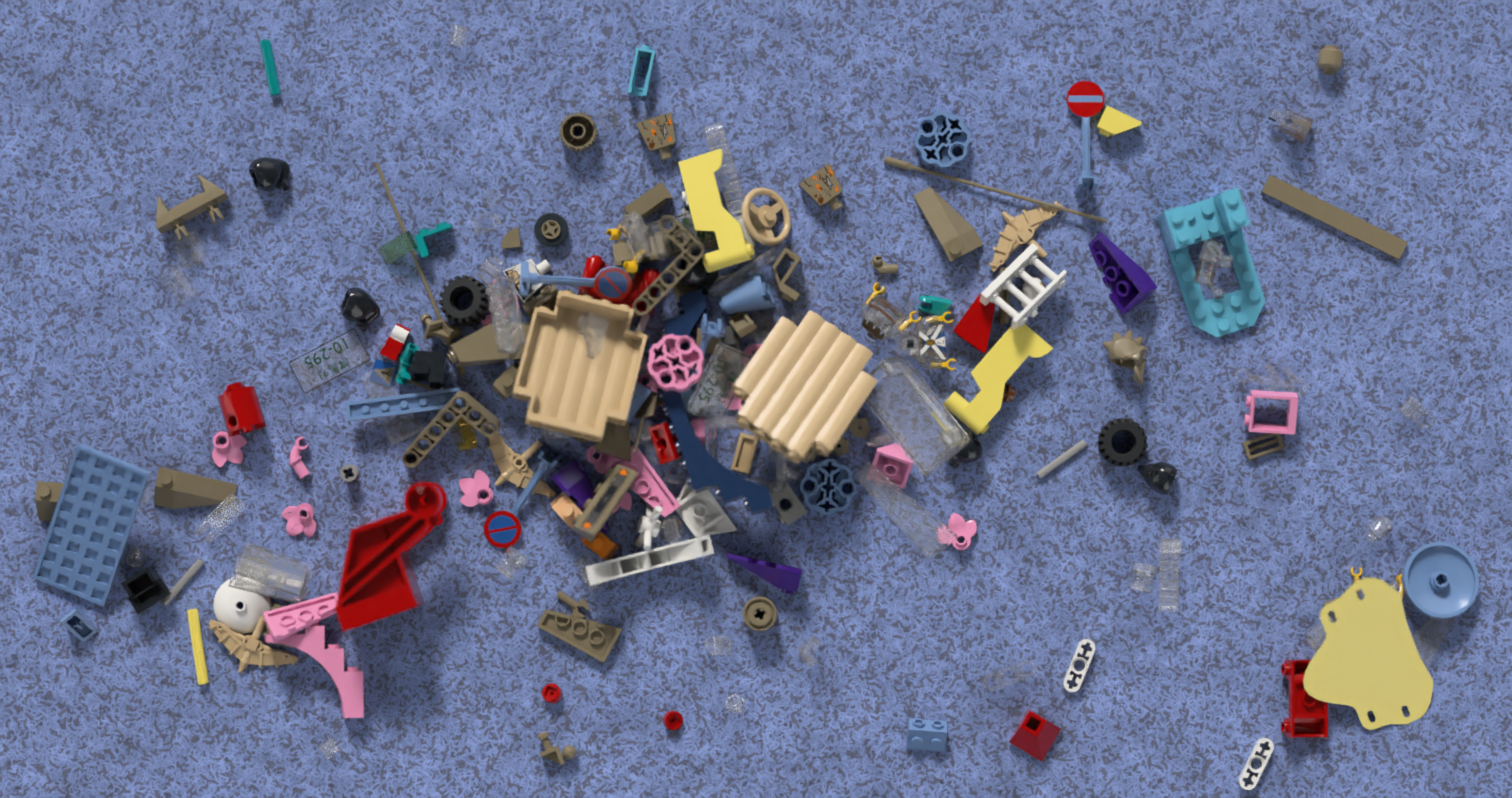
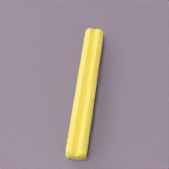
[187,609,209,685]

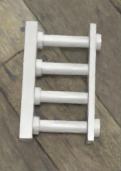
[980,243,1067,330]

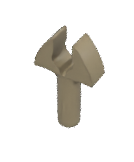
[556,591,590,618]

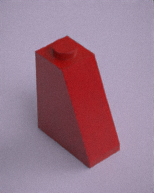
[952,294,995,354]

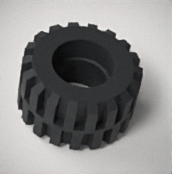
[439,275,492,327]
[1097,418,1148,466]

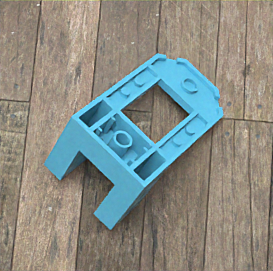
[1156,187,1266,338]

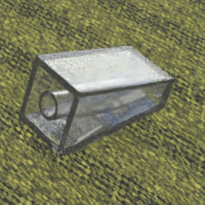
[228,542,314,603]

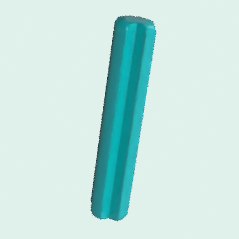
[260,39,281,96]

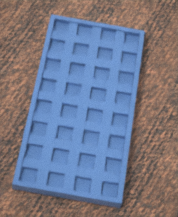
[33,443,151,607]

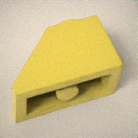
[1096,106,1142,137]

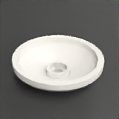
[214,577,271,634]

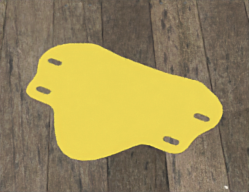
[1303,578,1434,730]

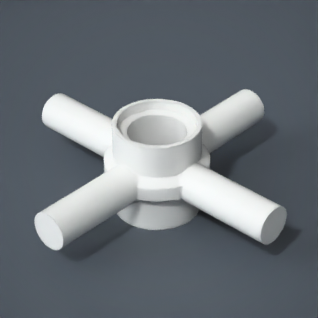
[635,503,663,551]

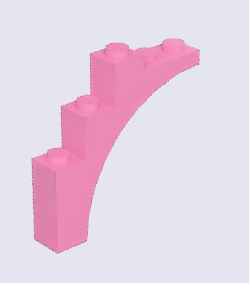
[265,621,364,718]

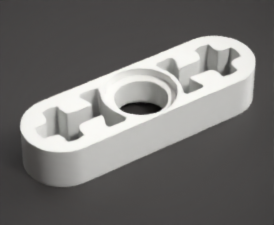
[1063,639,1095,692]
[1238,738,1274,790]

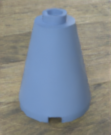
[719,271,775,314]

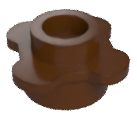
[1002,384,1015,403]

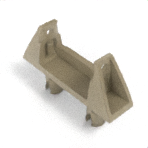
[156,175,229,242]

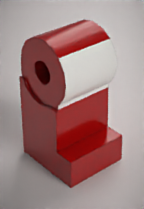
[380,323,411,362]

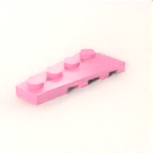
[605,445,681,518]
[263,592,338,642]

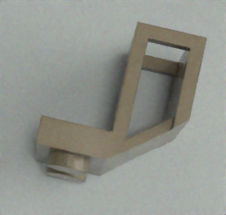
[772,247,801,303]

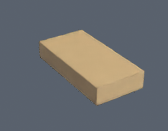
[731,433,758,474]

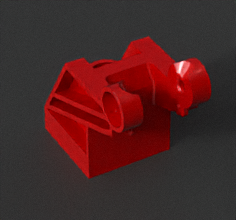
[335,482,448,631]

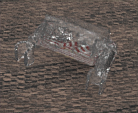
[1194,239,1233,299]

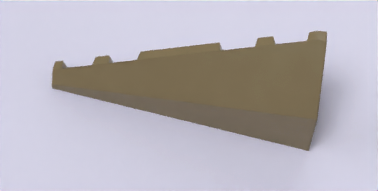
[594,420,631,462]

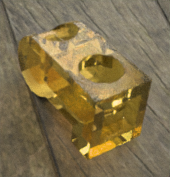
[456,417,479,451]

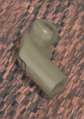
[871,255,898,274]

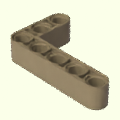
[633,215,704,315]
[402,391,500,468]

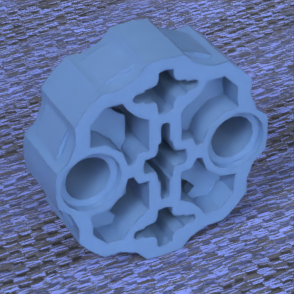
[914,111,971,169]
[800,459,856,515]

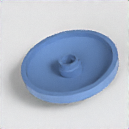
[1402,542,1479,619]

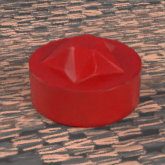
[542,683,562,704]
[663,711,683,731]

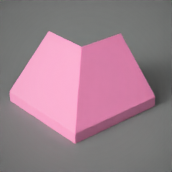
[868,442,914,489]

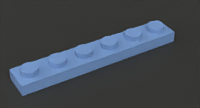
[345,387,462,422]

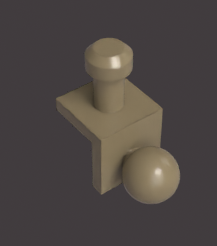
[420,313,461,346]
[538,731,577,765]

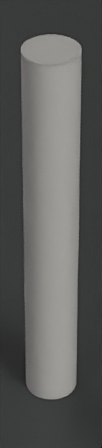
[1036,440,1087,479]
[161,558,204,606]

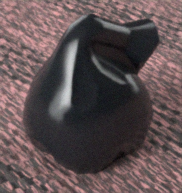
[249,157,291,191]
[680,252,719,295]
[340,287,380,332]
[943,429,982,469]
[1137,462,1177,495]

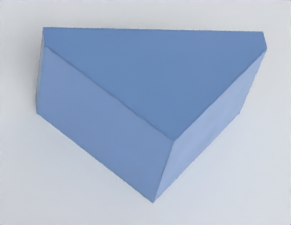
[60,608,98,643]

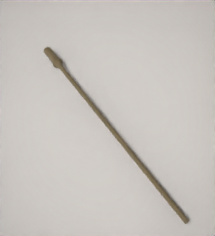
[884,156,1107,223]
[375,162,466,376]

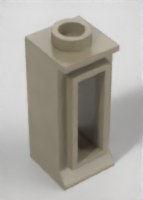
[624,182,673,225]

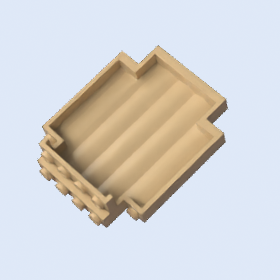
[512,290,648,442]
[730,310,878,464]

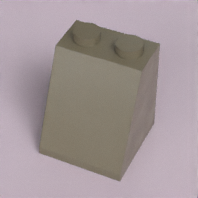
[446,323,510,368]

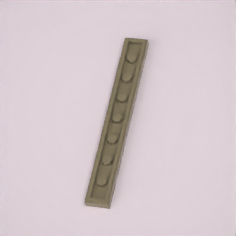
[1261,175,1408,260]

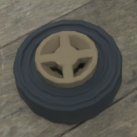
[534,213,569,247]

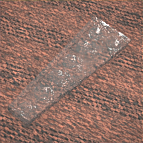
[853,462,958,561]

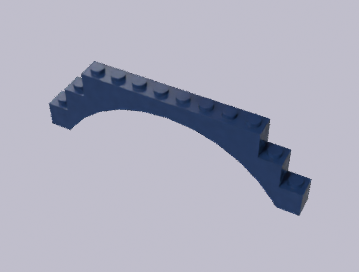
[645,289,774,516]

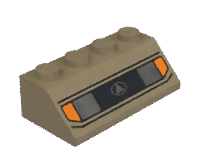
[572,464,638,543]

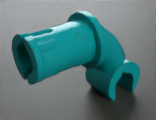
[396,343,419,385]

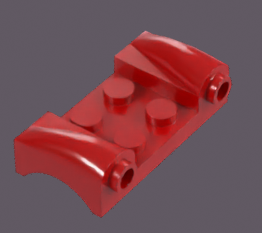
[578,255,660,315]
[1281,659,1328,738]

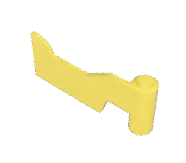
[678,149,755,273]
[943,324,1053,435]

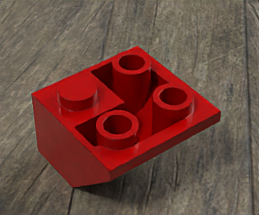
[1009,709,1061,762]

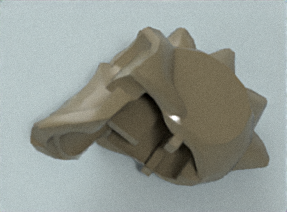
[1103,330,1147,386]

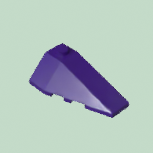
[1088,232,1158,315]
[552,459,611,534]
[726,553,802,594]

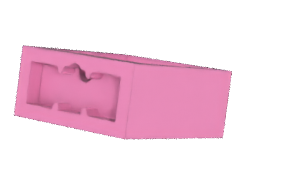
[1244,390,1298,435]

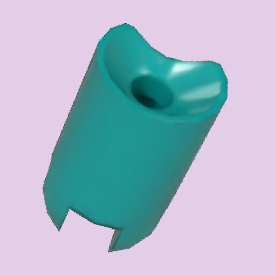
[917,295,952,318]

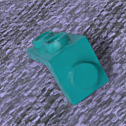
[414,222,453,259]

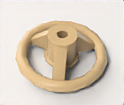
[742,187,791,246]

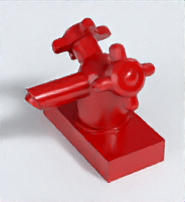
[648,422,682,465]

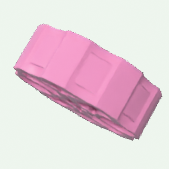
[647,334,704,393]

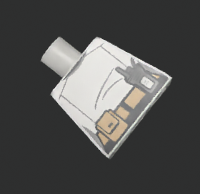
[503,259,552,303]

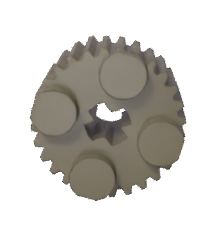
[559,112,598,152]

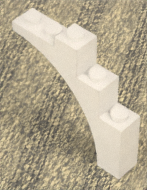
[586,535,714,586]

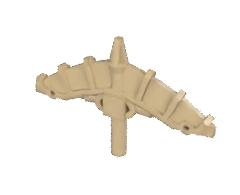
[989,201,1063,272]
[487,425,556,499]
[208,616,299,673]

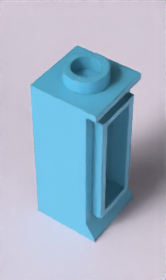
[627,45,656,98]

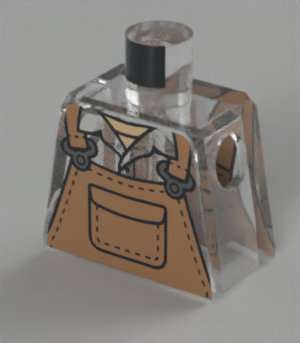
[1268,108,1313,143]

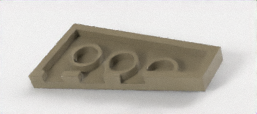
[537,609,622,663]

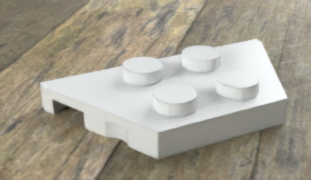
[676,477,737,537]

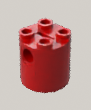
[217,382,266,437]

